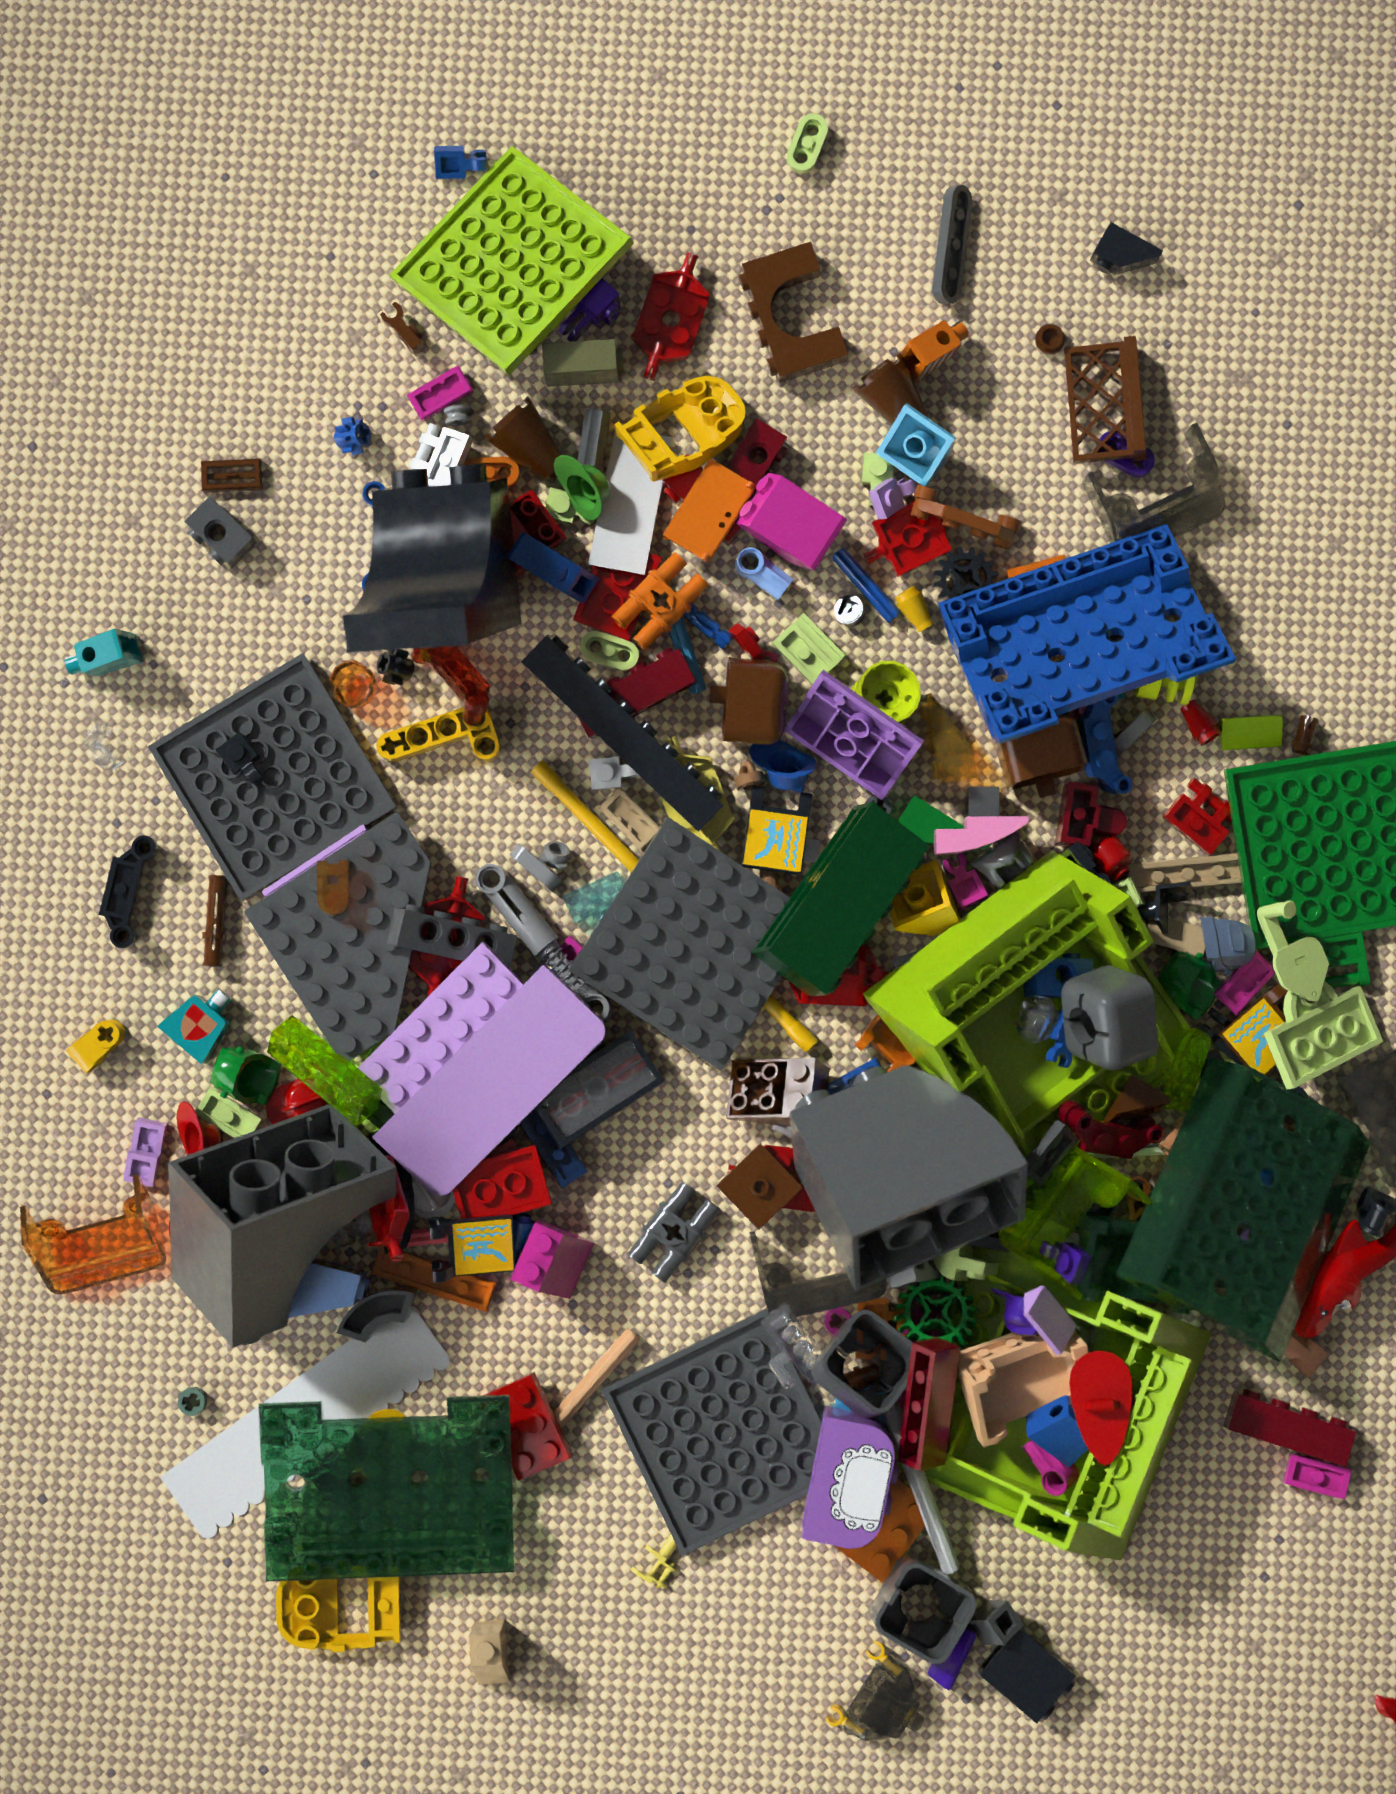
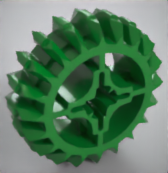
[894,1274,977,1347]

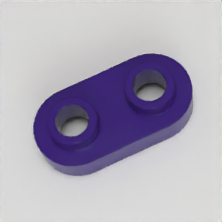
[1096,431,1155,478]

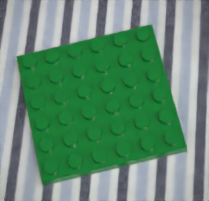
[1224,741,1396,949]

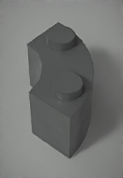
[336,1286,418,1343]

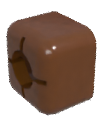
[709,657,788,745]
[995,712,1089,798]

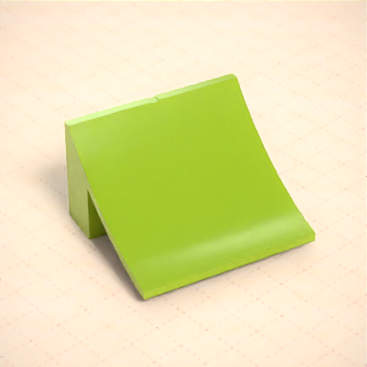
[863,850,1204,1189]
[894,1246,1212,1561]

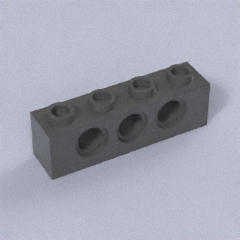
[387,904,517,968]

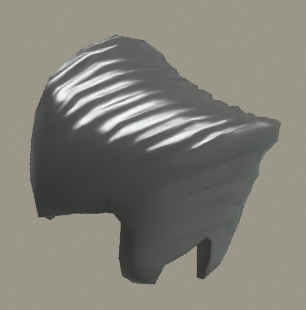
[969,830,1034,889]

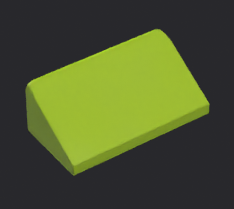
[1219,715,1283,751]

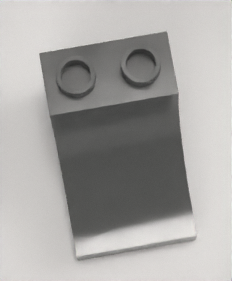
[168,1103,396,1348]

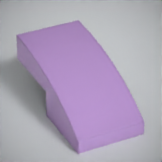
[123,1117,168,1187]

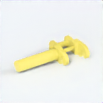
[631,1534,678,1589]

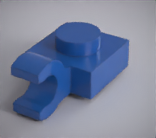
[434,145,487,179]

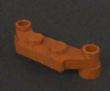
[910,485,1022,550]

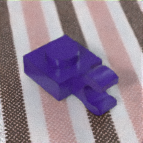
[1039,1240,1091,1285]

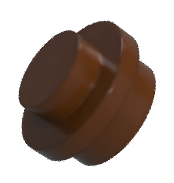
[1035,324,1065,355]

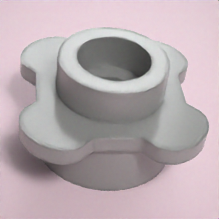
[539,841,572,869]

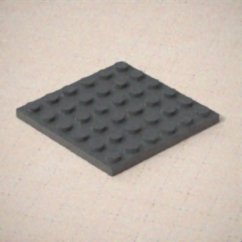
[148,653,397,902]
[567,817,790,1071]
[601,1308,822,1556]

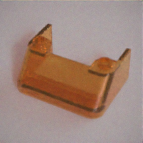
[20,1174,166,1294]

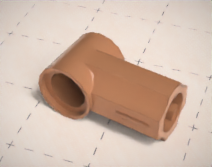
[1264,1318,1329,1378]

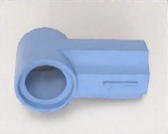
[735,547,793,601]

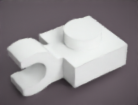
[589,757,640,790]

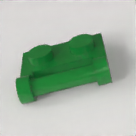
[1317,932,1370,988]

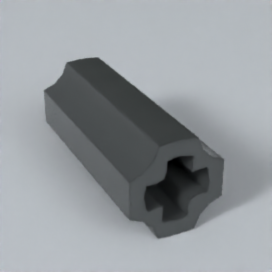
[577,409,611,472]

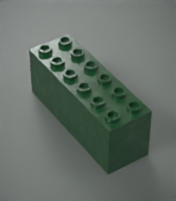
[752,802,930,996]

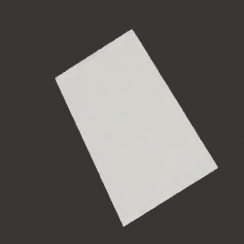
[588,430,671,575]

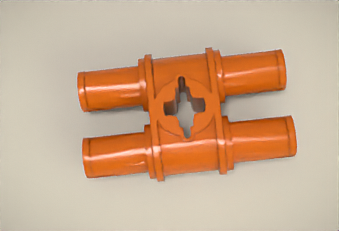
[611,552,709,650]

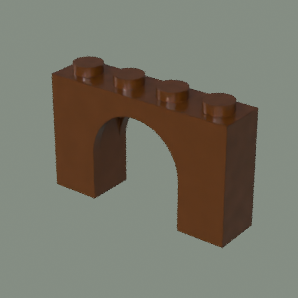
[738,241,848,383]

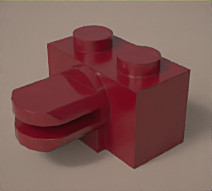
[1054,781,1127,848]

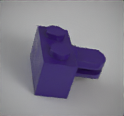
[558,278,621,342]

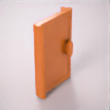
[663,458,756,564]

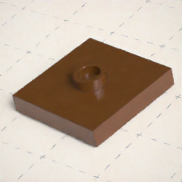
[716,1143,803,1230]

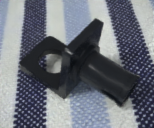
[1137,881,1197,934]

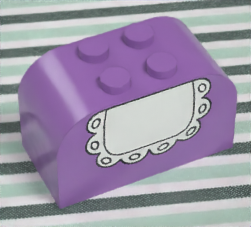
[801,1405,898,1549]

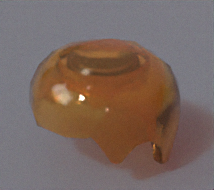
[329,660,378,709]

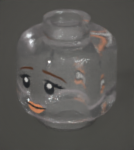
[1014,996,1060,1043]

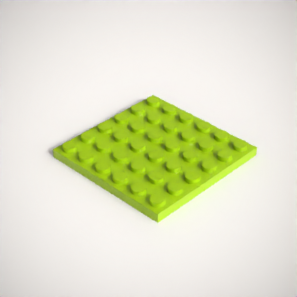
[389,146,634,376]

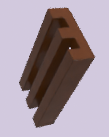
[201,458,263,493]

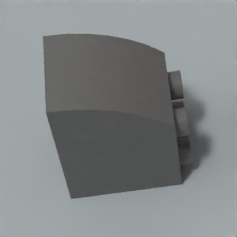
[789,1065,1028,1291]

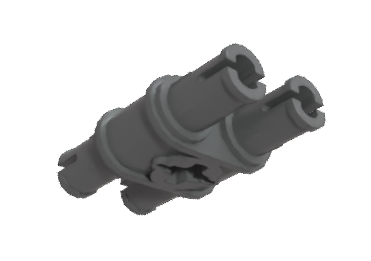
[627,1181,720,1283]

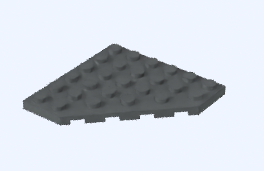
[244,812,431,1065]

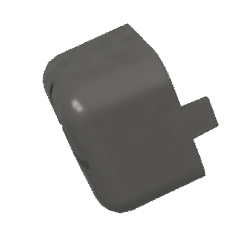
[1061,965,1158,1070]
[812,1310,912,1419]
[870,1554,976,1664]

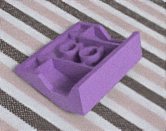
[784,670,924,800]

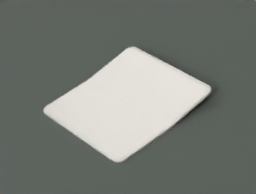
[804,839,820,862]

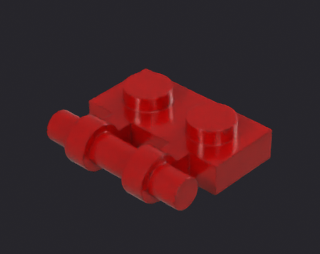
[1162,777,1232,855]

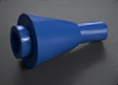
[512,1212,535,1267]

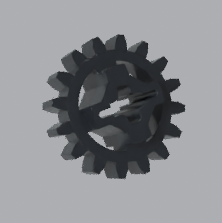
[933,547,998,600]

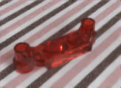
[411,646,491,725]

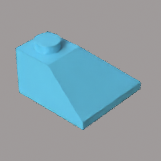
[876,403,956,486]

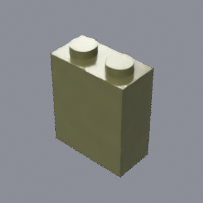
[542,339,624,387]

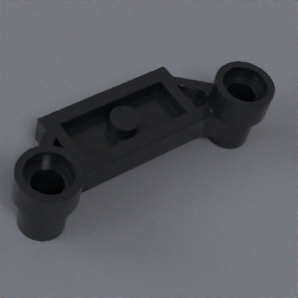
[99,835,158,949]

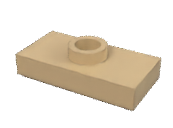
[599,787,660,851]

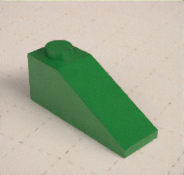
[898,795,991,851]

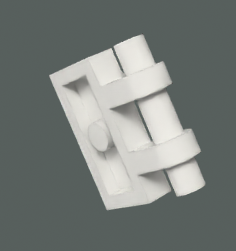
[408,423,474,484]

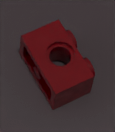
[726,418,789,493]

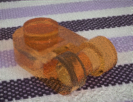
[317,860,350,915]

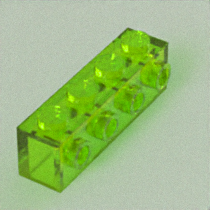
[267,1015,382,1127]

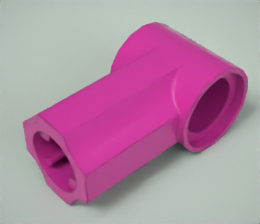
[1022,1440,1079,1496]

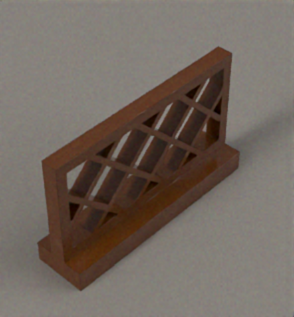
[1064,336,1147,464]

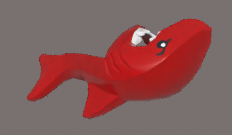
[1291,1220,1396,1338]

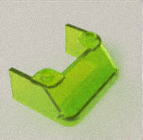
[999,1146,1152,1301]

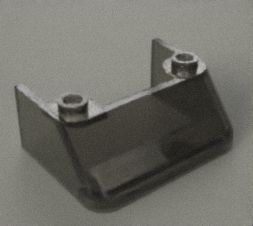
[1082,422,1225,543]
[749,1231,888,1321]

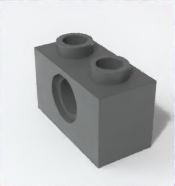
[184,496,257,568]

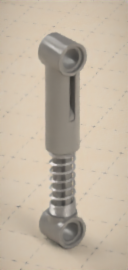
[476,864,614,1024]

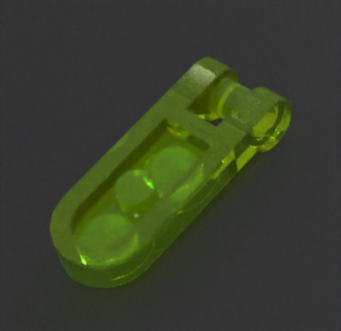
[1162,1027,1211,1112]

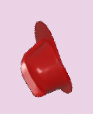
[265,1075,337,1125]
[176,1101,223,1156]

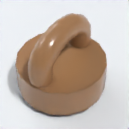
[734,760,766,791]

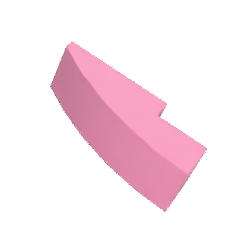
[934,816,1029,855]

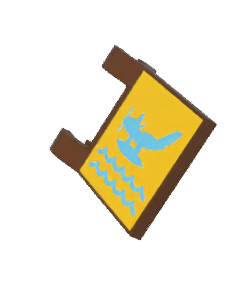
[1218,982,1288,1081]

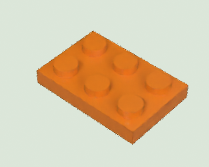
[835,1477,925,1583]

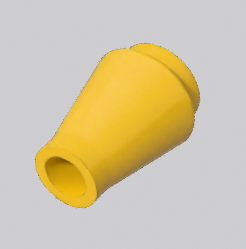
[894,585,934,632]

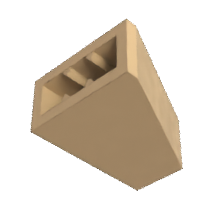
[468,1619,510,1685]

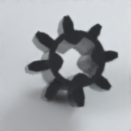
[377,649,415,686]

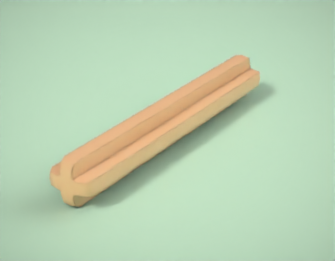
[553,1328,640,1428]

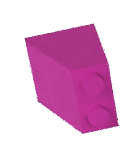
[736,473,847,571]
[510,1218,595,1299]

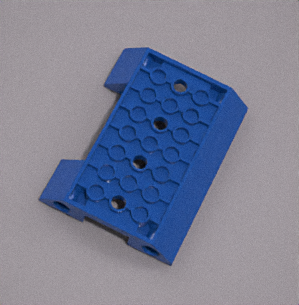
[938,524,1236,744]

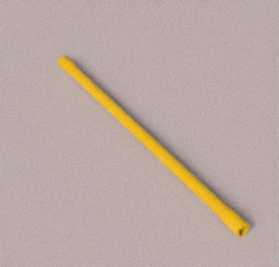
[530,760,818,1053]

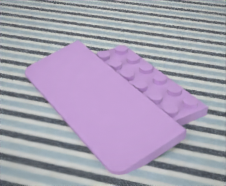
[355,942,606,1196]

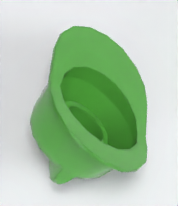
[554,455,610,520]

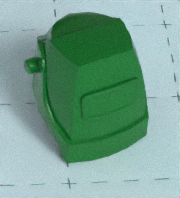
[1158,951,1222,1021]
[210,1046,282,1105]

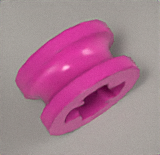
[824,1307,850,1335]

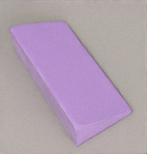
[1024,1286,1076,1355]

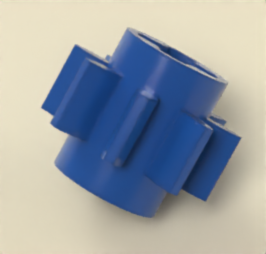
[334,417,371,455]

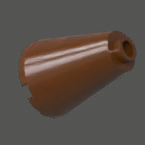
[851,351,929,425]
[483,396,562,481]

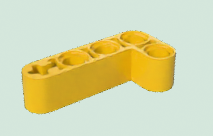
[376,704,502,762]

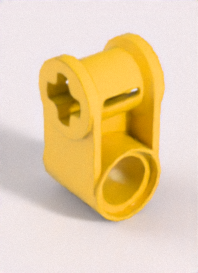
[66,1019,126,1074]

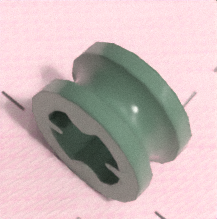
[177,1387,207,1416]

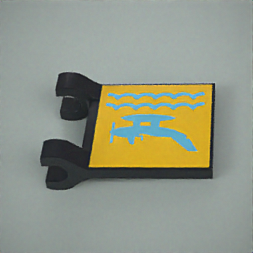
[742,786,813,875]
[429,1214,515,1283]

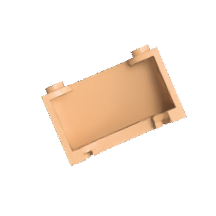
[957,1331,1088,1447]

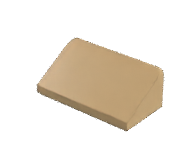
[1146,918,1205,956]

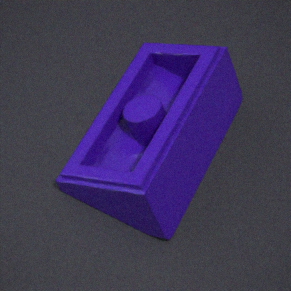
[928,1626,977,1690]

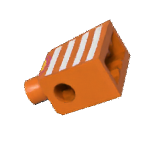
[901,320,969,383]

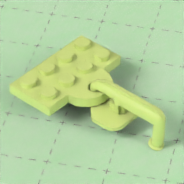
[1257,900,1383,1090]

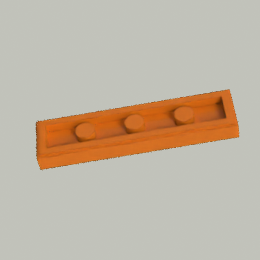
[371,1247,497,1312]

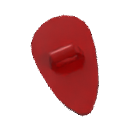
[1069,1350,1132,1465]

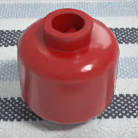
[1089,835,1133,881]

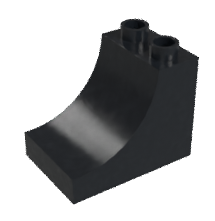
[343,463,522,653]

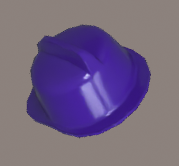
[991,1288,1038,1336]

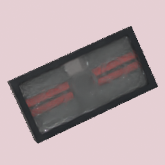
[534,1030,664,1150]

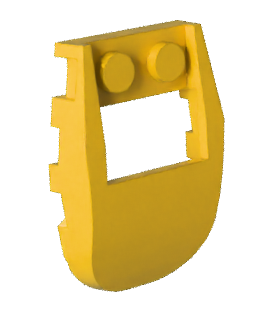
[614,376,746,482]
[276,1559,401,1652]

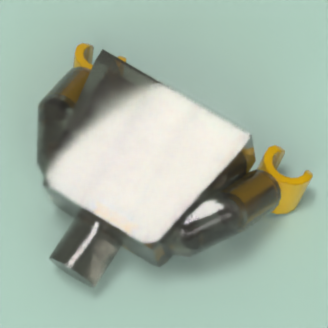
[826,1641,924,1742]

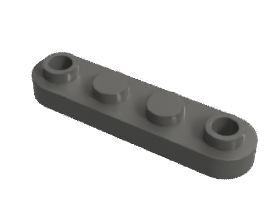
[932,185,972,304]

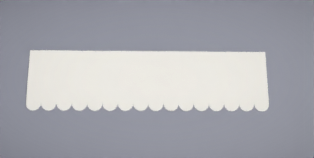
[160,1306,450,1538]

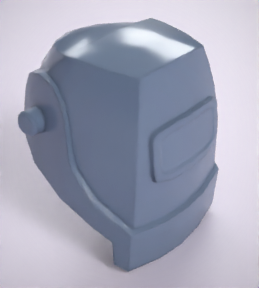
[1200,917,1256,976]

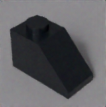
[1089,222,1163,275]

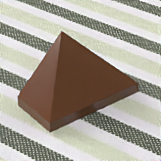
[1104,1074,1170,1123]

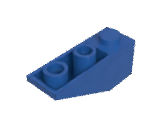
[507,531,600,604]

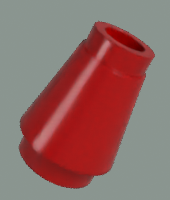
[1180,699,1221,746]

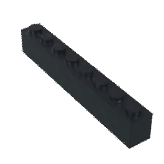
[521,634,724,832]

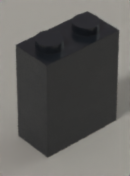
[977,1627,1076,1724]

